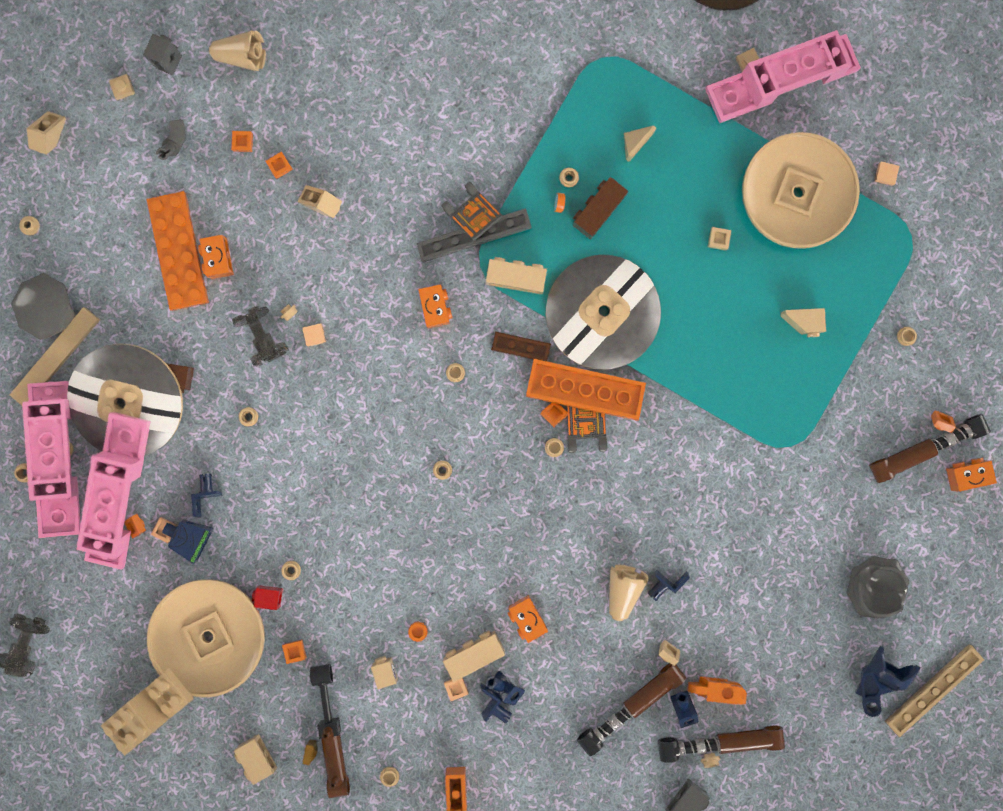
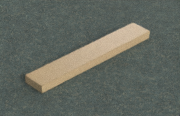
[10,307,100,406]
[885,644,984,737]

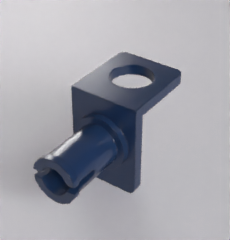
[191,474,222,518]
[648,570,690,601]
[486,671,525,706]
[480,683,512,723]
[670,691,699,728]

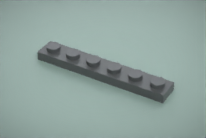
[416,208,532,263]

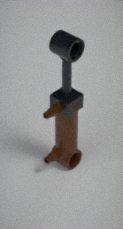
[310,664,350,798]

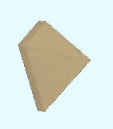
[624,126,656,162]

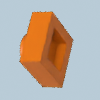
[231,131,253,152]
[265,151,293,179]
[541,403,568,427]
[931,410,956,433]
[124,514,146,539]
[282,639,307,664]

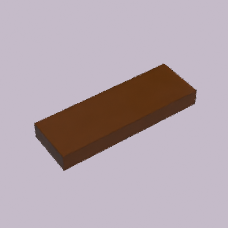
[491,331,551,361]

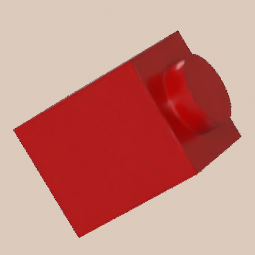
[252,585,283,610]

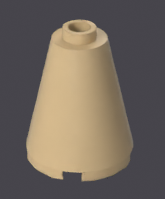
[209,31,266,71]
[609,565,649,621]

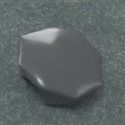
[11,273,75,340]
[846,556,909,619]

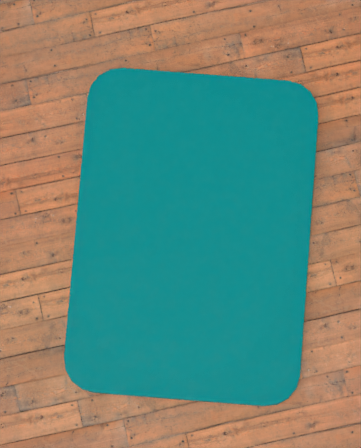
[479,56,913,448]

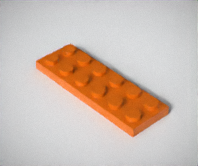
[146,191,209,311]
[526,359,646,421]

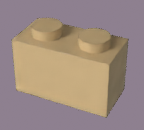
[234,734,277,785]

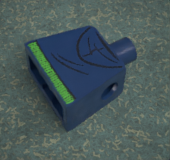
[162,520,214,564]

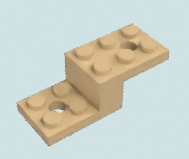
[101,668,194,756]

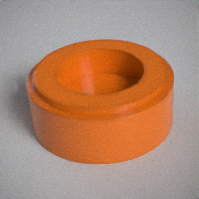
[554,193,566,213]
[408,621,428,642]

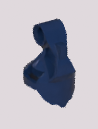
[855,646,921,717]

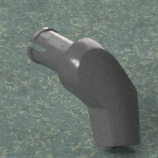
[156,120,186,160]

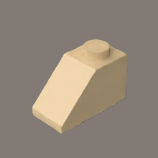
[27,111,66,154]
[297,185,342,218]
[781,308,826,337]

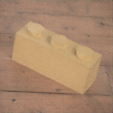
[486,257,547,294]
[443,631,505,682]

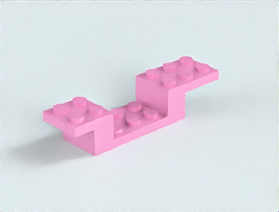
[705,30,861,123]
[22,381,81,538]
[77,412,150,570]

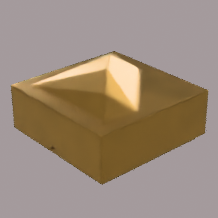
[302,739,318,765]

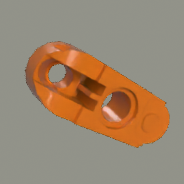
[687,676,747,705]

